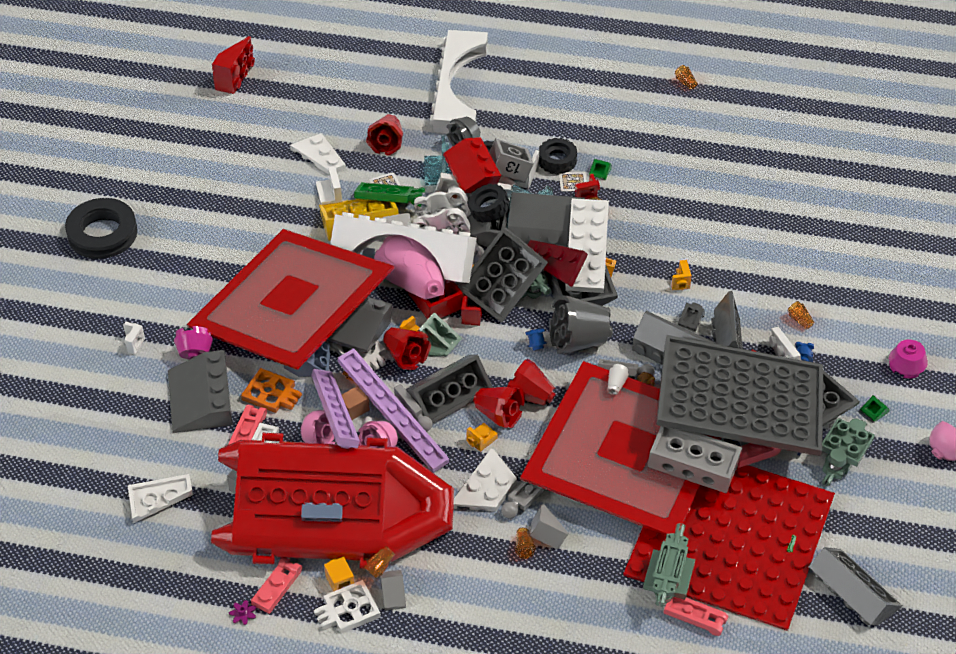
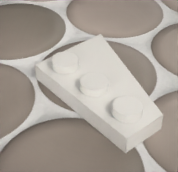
[769,327,801,360]
[128,474,193,523]

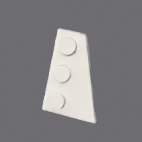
[290,133,346,175]

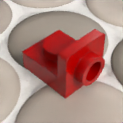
[575,174,600,199]

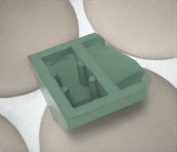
[418,312,462,357]

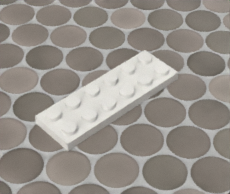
[565,199,609,293]

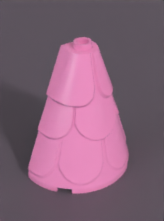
[374,235,446,299]

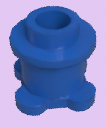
[525,328,547,350]
[795,342,814,362]

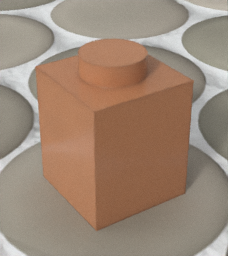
[341,386,370,420]

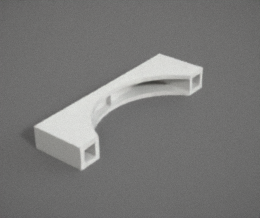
[430,30,488,133]
[331,212,477,283]

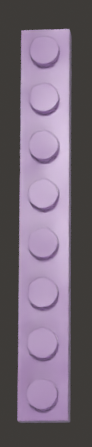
[338,348,449,473]
[311,369,360,449]

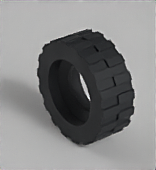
[539,138,577,175]
[467,184,510,223]

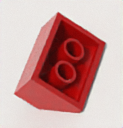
[443,137,501,193]

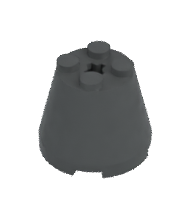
[549,296,613,354]

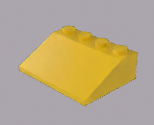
[319,199,399,241]

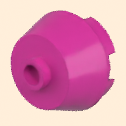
[174,326,213,360]
[889,339,928,379]

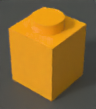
[324,557,355,592]

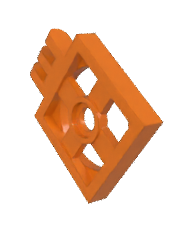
[241,368,302,413]

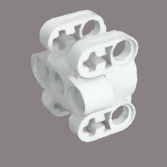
[413,187,471,235]

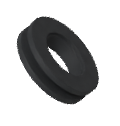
[65,198,138,259]

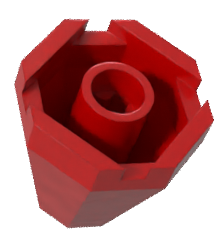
[366,114,403,156]
[383,327,431,370]
[507,359,556,405]
[474,387,525,428]

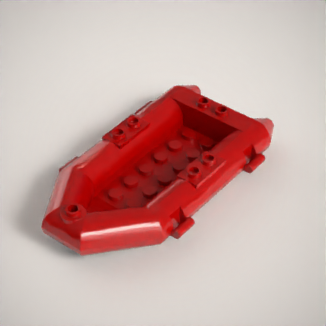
[211,432,454,569]

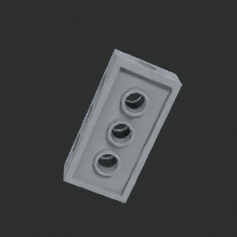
[647,426,742,493]

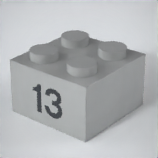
[489,138,534,182]

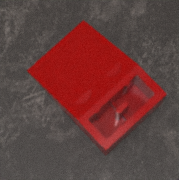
[212,36,255,94]
[406,280,463,320]

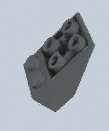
[459,208,510,247]

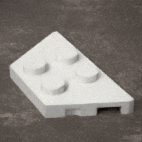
[454,448,517,512]

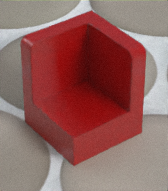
[461,296,482,326]

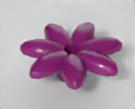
[228,600,256,625]

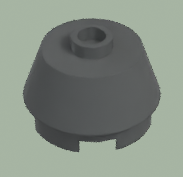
[446,116,481,146]

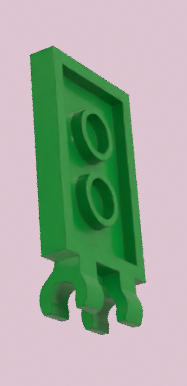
[354,182,425,207]

